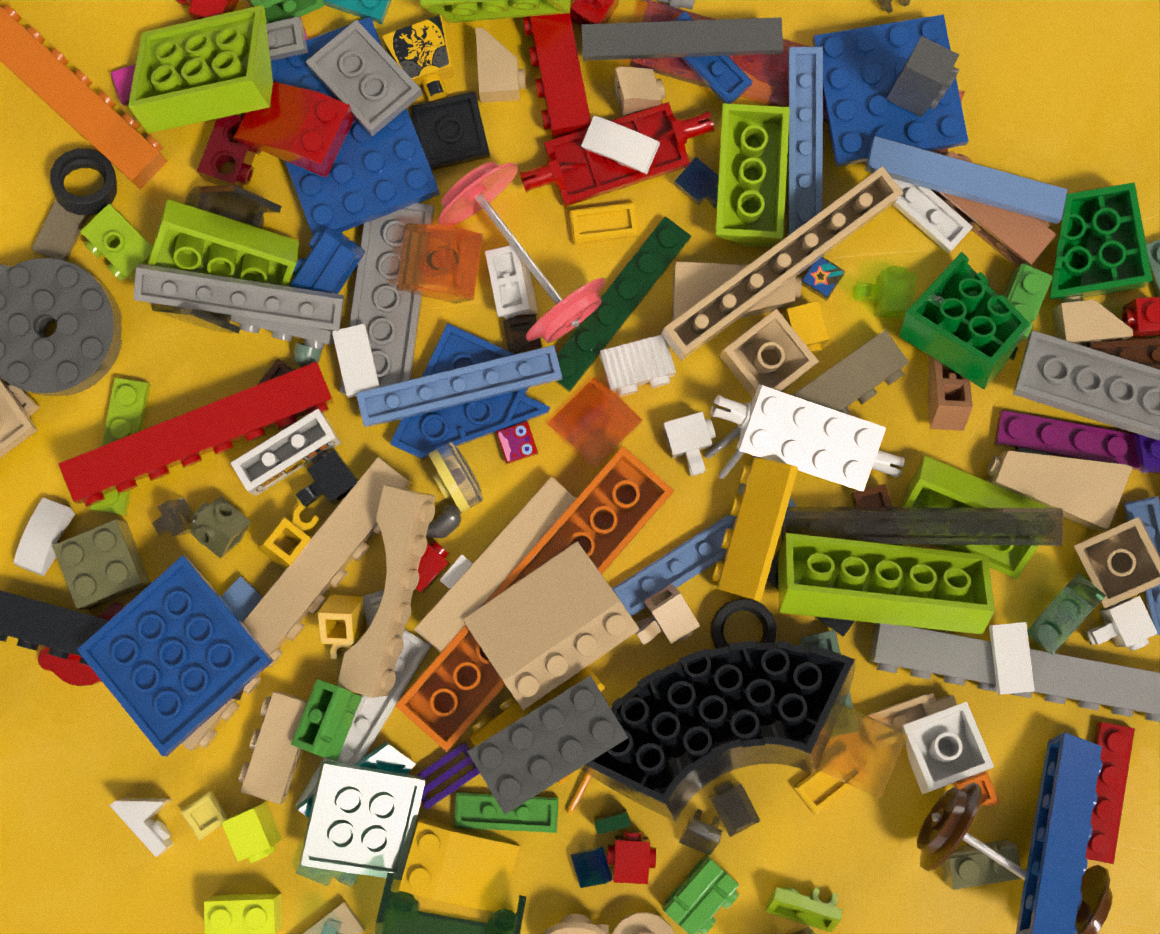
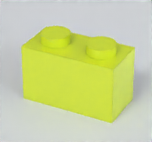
[221,801,282,864]
[204,893,282,934]

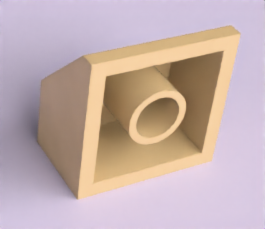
[719,308,819,398]

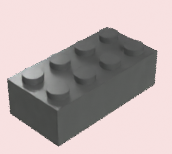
[467,675,629,815]

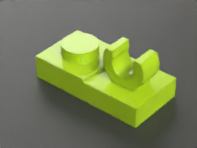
[766,887,843,932]

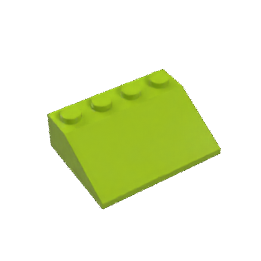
[128,5,273,133]

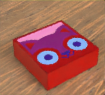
[496,421,539,464]

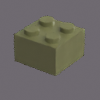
[52,519,151,610]

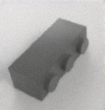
[886,36,959,117]

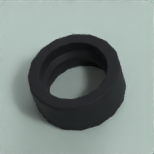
[50,148,117,215]
[710,598,777,648]

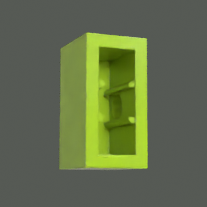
[80,204,153,285]

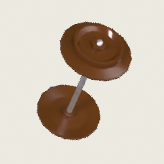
[917,782,1113,934]

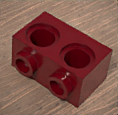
[197,115,261,193]

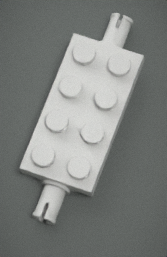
[711,384,905,491]

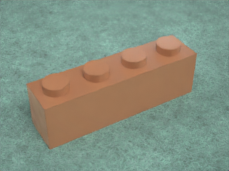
[931,150,1056,268]

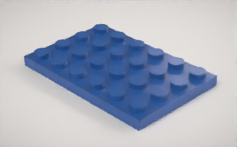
[271,17,440,237]

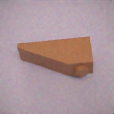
[928,356,973,431]

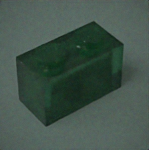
[1027,573,1107,655]

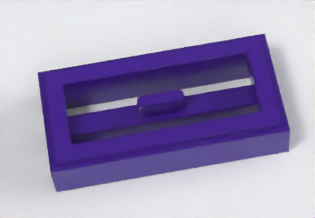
[416,742,480,810]

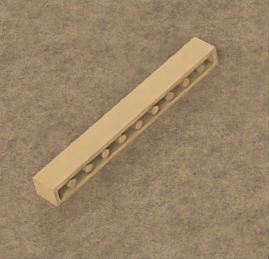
[182,457,413,751]

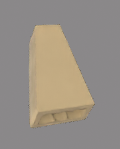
[671,262,802,322]
[986,451,1133,531]

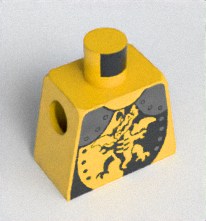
[382,15,453,101]

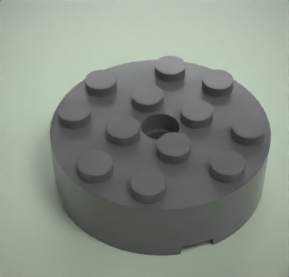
[0,258,122,396]

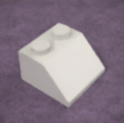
[902,702,994,795]

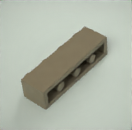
[792,330,909,414]

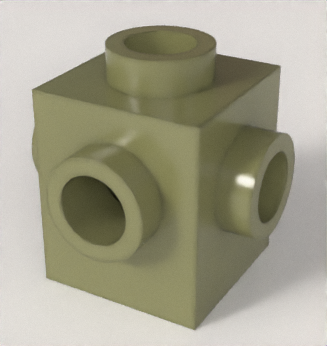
[189,496,251,558]

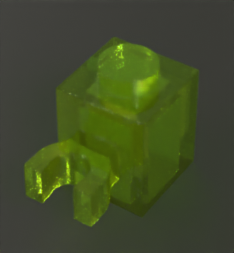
[853,266,916,319]

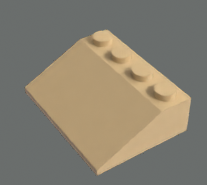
[462,541,640,710]

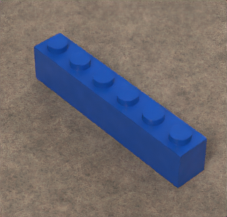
[1016,733,1102,934]

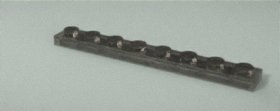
[782,507,1063,546]

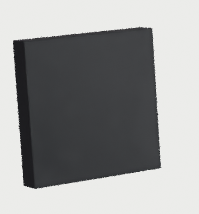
[411,91,490,170]

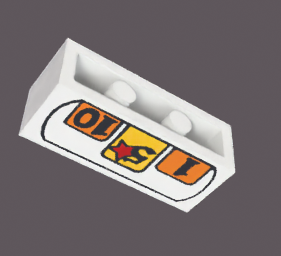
[231,409,342,496]

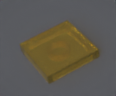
[817,705,909,799]

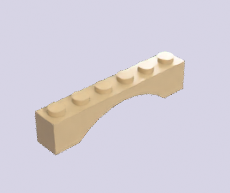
[337,485,435,698]

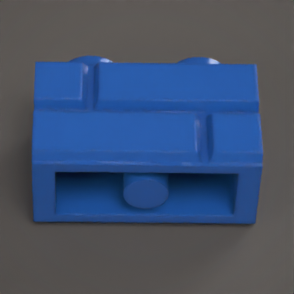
[289,229,366,294]

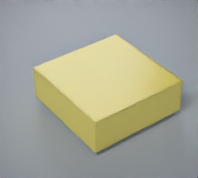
[181,791,229,841]

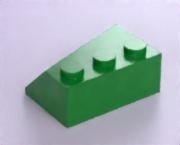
[1049,182,1153,299]
[899,251,1030,389]

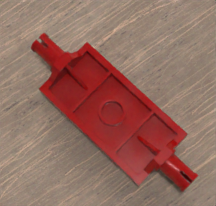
[519,102,715,207]

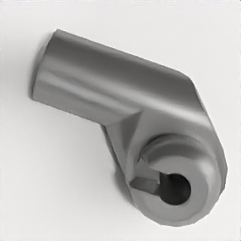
[426,505,461,538]

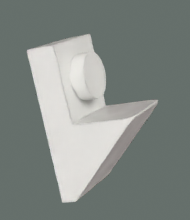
[110,797,174,857]

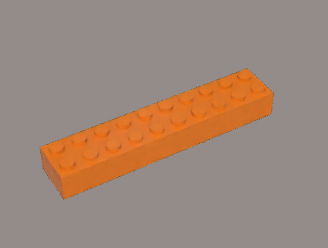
[395,446,674,752]

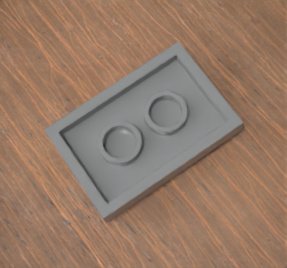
[306,20,423,137]

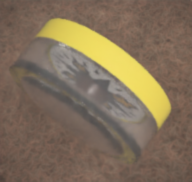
[428,441,485,513]

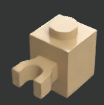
[635,583,700,645]

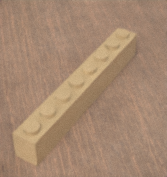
[661,166,903,361]

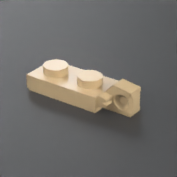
[860,693,957,750]

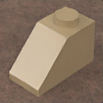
[476,28,526,103]
[614,66,665,117]
[1052,296,1133,346]

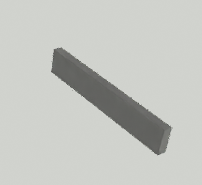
[582,17,783,61]

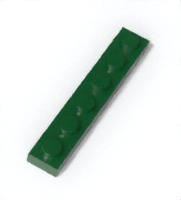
[555,216,691,393]

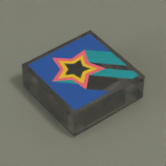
[801,257,846,301]

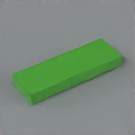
[454,792,559,833]

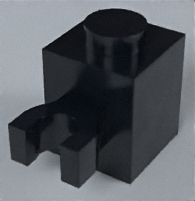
[295,449,359,507]

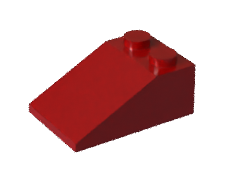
[234,82,354,178]

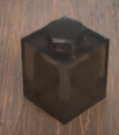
[708,779,761,837]

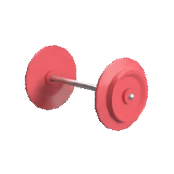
[438,161,605,343]

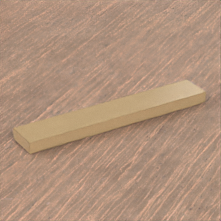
[415,477,576,653]

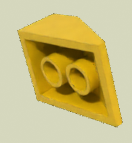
[399,818,520,913]

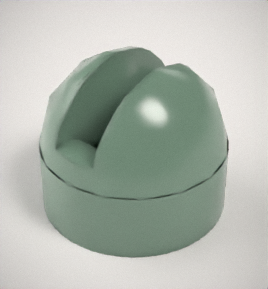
[294,343,322,367]

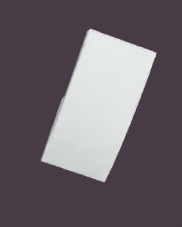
[581,115,660,174]
[13,498,75,576]

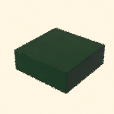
[594,809,631,835]

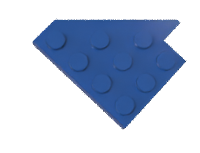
[390,323,550,459]

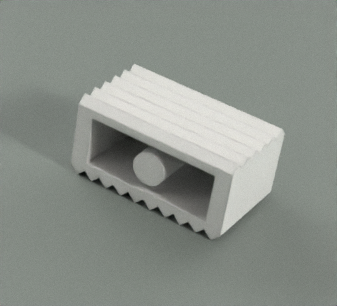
[600,335,676,397]

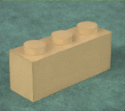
[239,691,308,804]

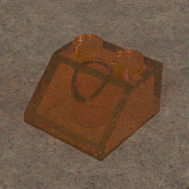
[396,223,483,304]
[547,377,643,471]

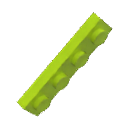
[90,378,151,516]

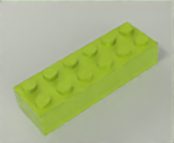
[778,533,995,634]

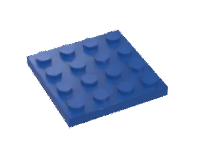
[812,14,969,167]
[77,555,274,757]

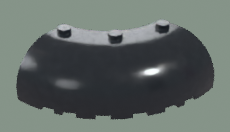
[581,641,855,822]

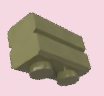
[941,839,1022,890]

